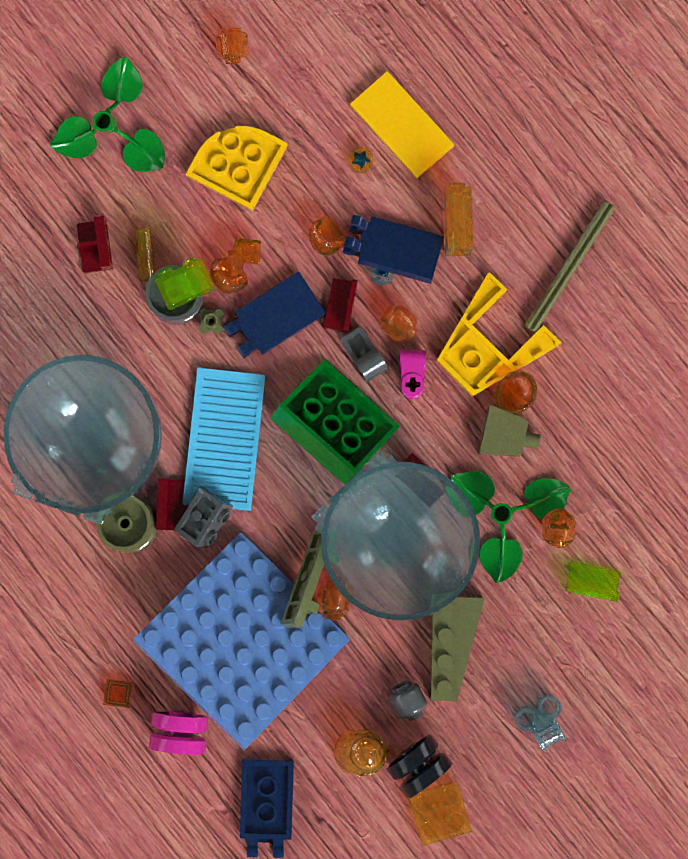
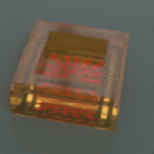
[103,679,133,708]

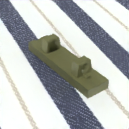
[281,528,336,628]

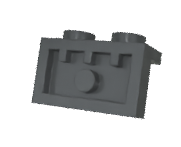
[174,487,233,548]

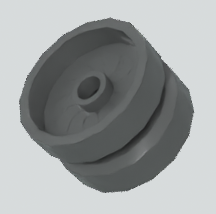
[145,265,204,325]

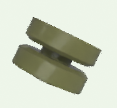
[96,495,157,553]

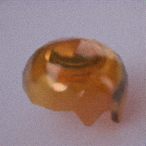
[308,215,345,256]
[210,257,248,294]

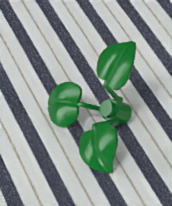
[50,57,165,172]
[451,471,571,583]

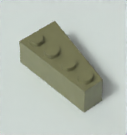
[430,596,485,701]

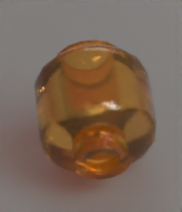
[215,27,249,64]
[379,304,417,342]
[542,509,576,548]
[316,580,350,620]

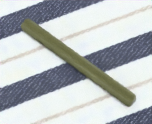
[525,201,615,332]

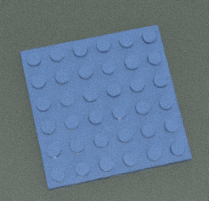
[132,533,350,750]

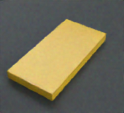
[350,71,455,179]

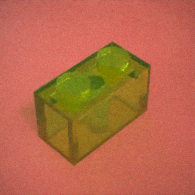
[154,257,216,311]

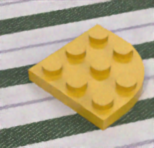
[185,126,288,211]

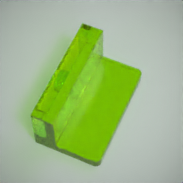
[565,562,621,602]

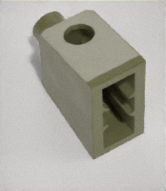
[478,405,541,457]

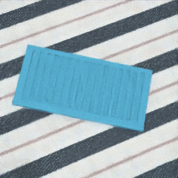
[182,367,265,511]

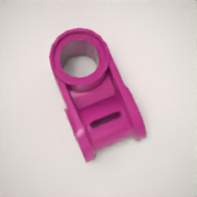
[399,350,426,399]

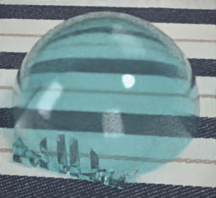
[4,355,162,524]
[312,452,480,621]

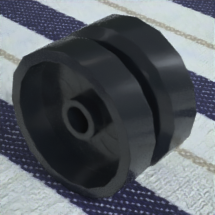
[386,734,453,798]

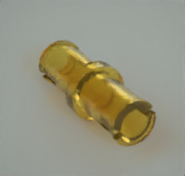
[135,228,155,281]

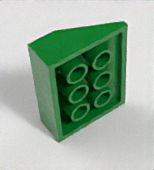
[270,359,400,486]

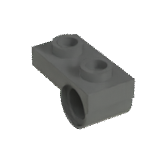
[340,326,388,383]

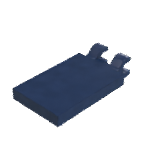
[343,215,444,284]
[224,272,326,359]
[240,760,294,858]

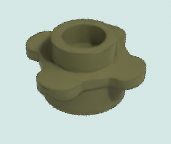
[198,309,224,334]

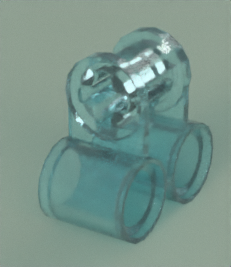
[514,694,566,752]

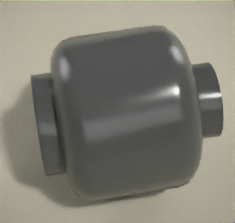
[389,680,427,721]

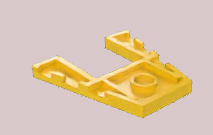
[436,272,562,397]

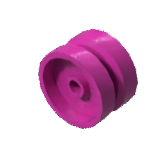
[149,710,209,755]

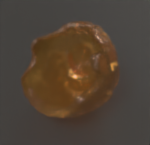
[494,371,537,414]

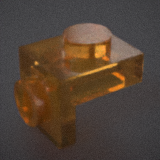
[227,238,261,277]

